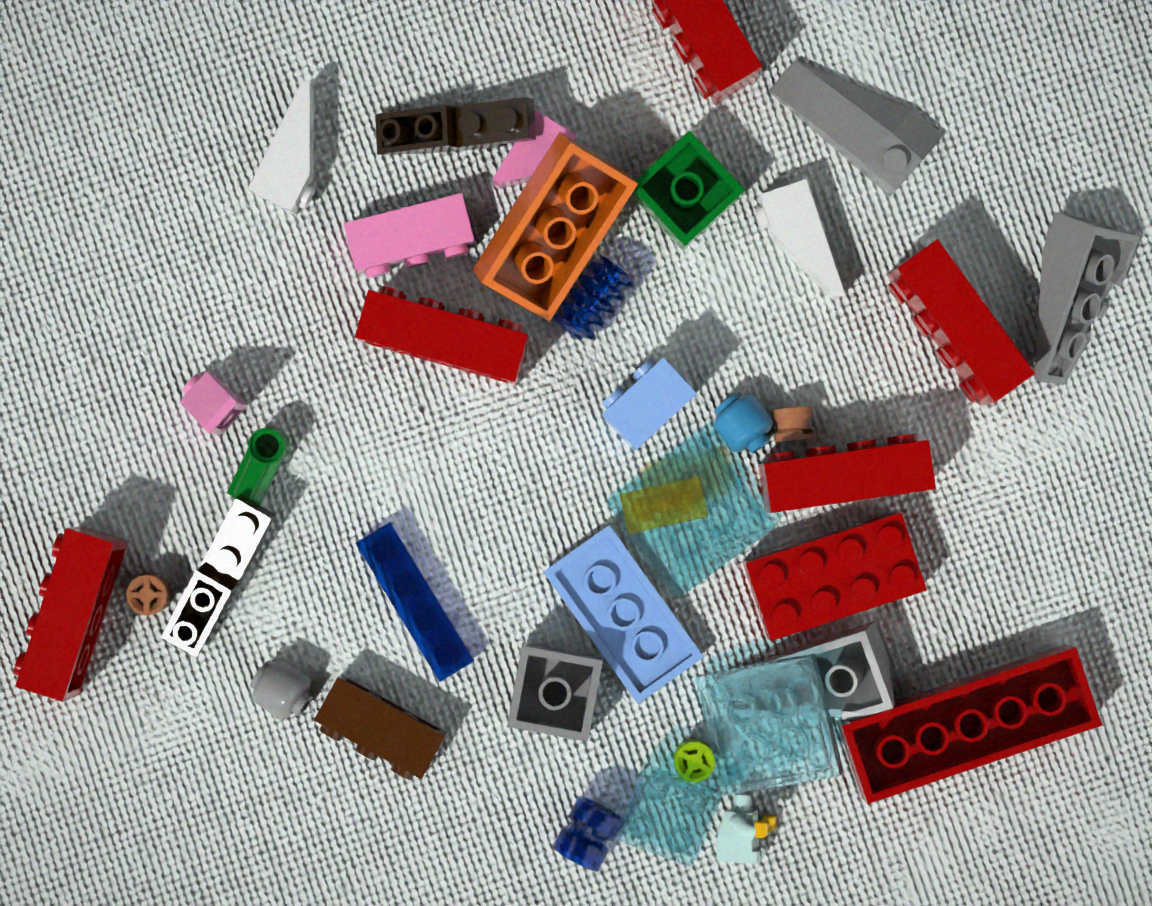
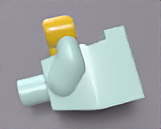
[716,793,777,864]

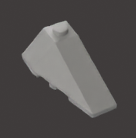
[769,60,943,197]
[1034,212,1140,385]
[716,621,895,720]

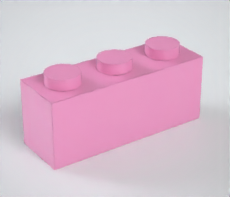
[343,193,476,279]

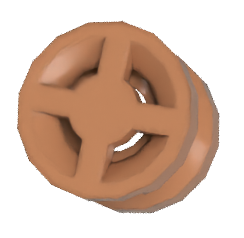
[772,406,815,442]
[126,574,172,616]

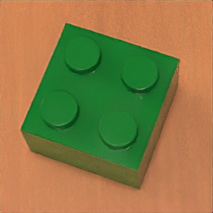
[631,130,745,251]

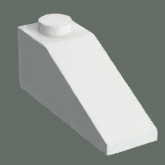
[248,80,316,215]
[753,179,845,300]

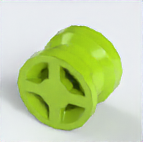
[673,738,715,782]

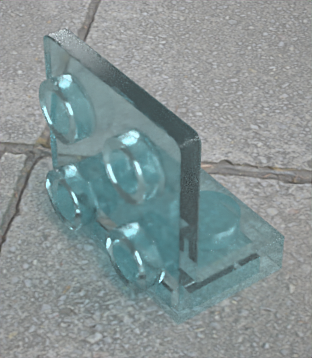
[616,762,722,866]

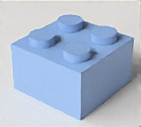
[602,357,697,451]

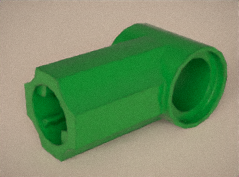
[227,427,290,505]

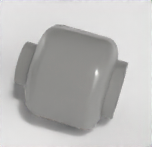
[250,659,313,720]

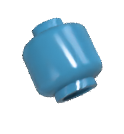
[713,392,774,454]

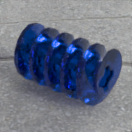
[551,254,636,343]

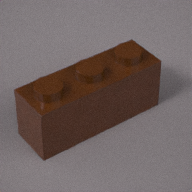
[314,674,447,780]

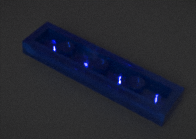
[355,522,475,682]

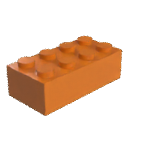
[473,132,638,322]

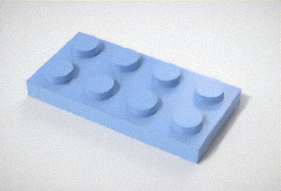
[543,525,704,704]

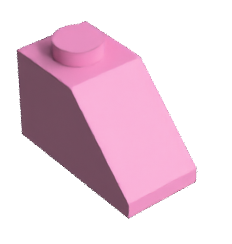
[492,110,577,189]
[179,371,248,435]

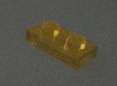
[619,477,708,534]

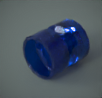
[552,796,625,872]

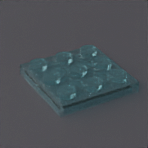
[606,429,775,599]
[695,653,844,795]

